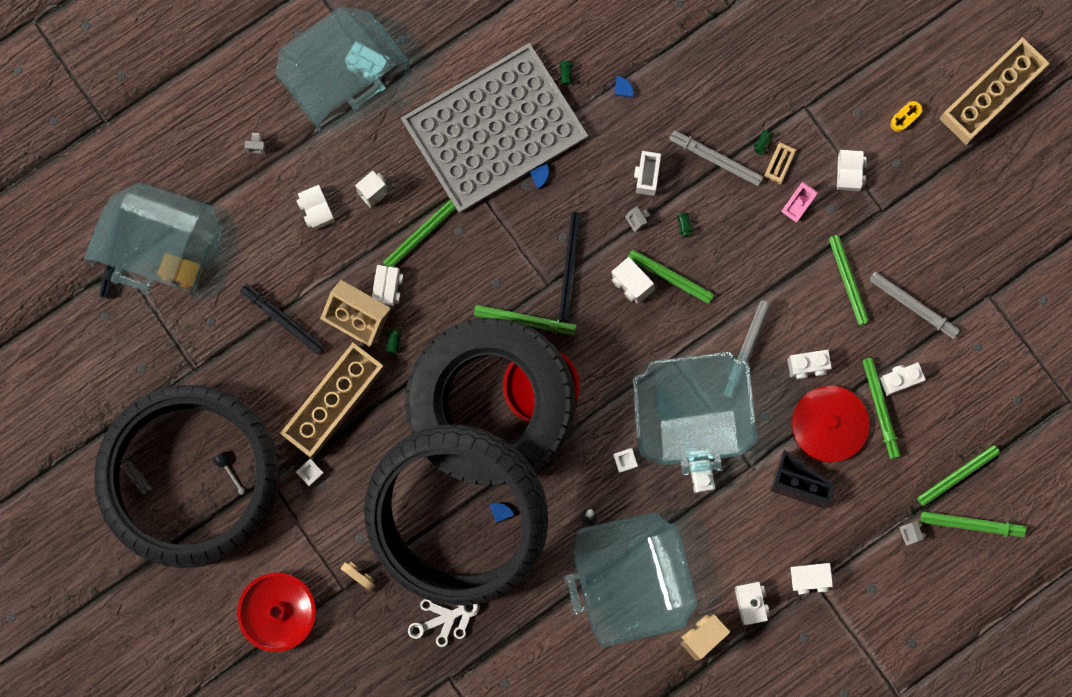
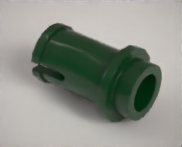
[559,60,574,85]
[754,130,774,155]
[677,213,694,238]
[386,329,402,353]

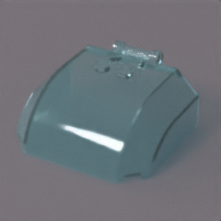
[275,6,410,133]
[84,182,222,300]
[633,352,758,475]
[564,512,697,648]

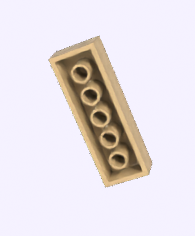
[940,37,1050,145]
[280,343,385,460]

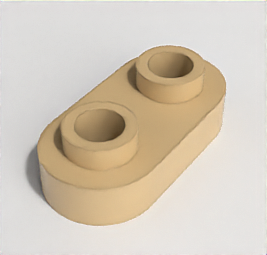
[340,562,375,592]

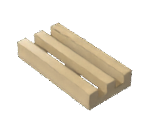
[764,142,796,185]

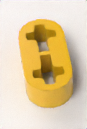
[890,101,922,132]

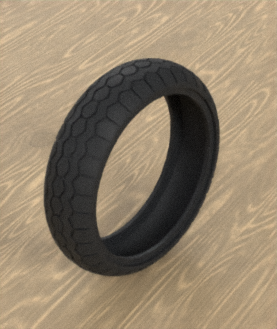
[94,385,280,568]
[364,425,548,606]

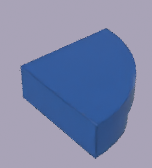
[614,76,633,98]
[530,164,549,190]
[489,503,514,523]

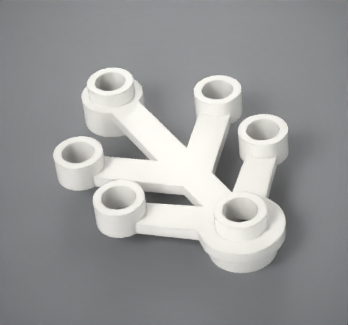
[408,599,480,647]

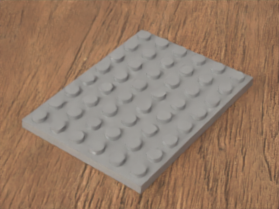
[401,43,588,214]

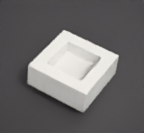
[613,448,638,473]
[296,459,324,487]

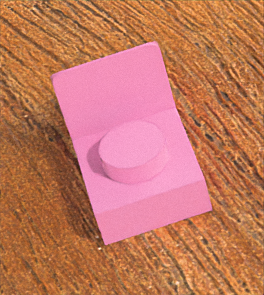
[781,182,818,223]

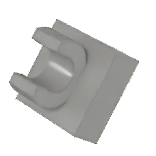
[244,133,266,154]
[625,206,651,232]
[899,521,926,546]

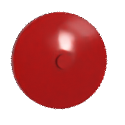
[503,352,580,423]
[791,386,869,463]
[237,573,316,652]

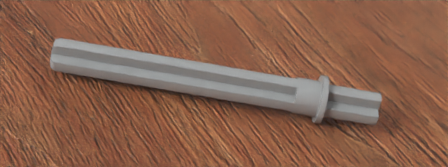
[669,130,763,186]
[870,272,960,339]
[723,300,771,399]

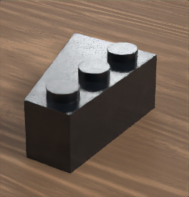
[770,450,835,509]

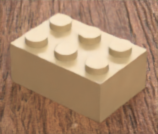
[320,280,391,347]
[680,614,730,661]

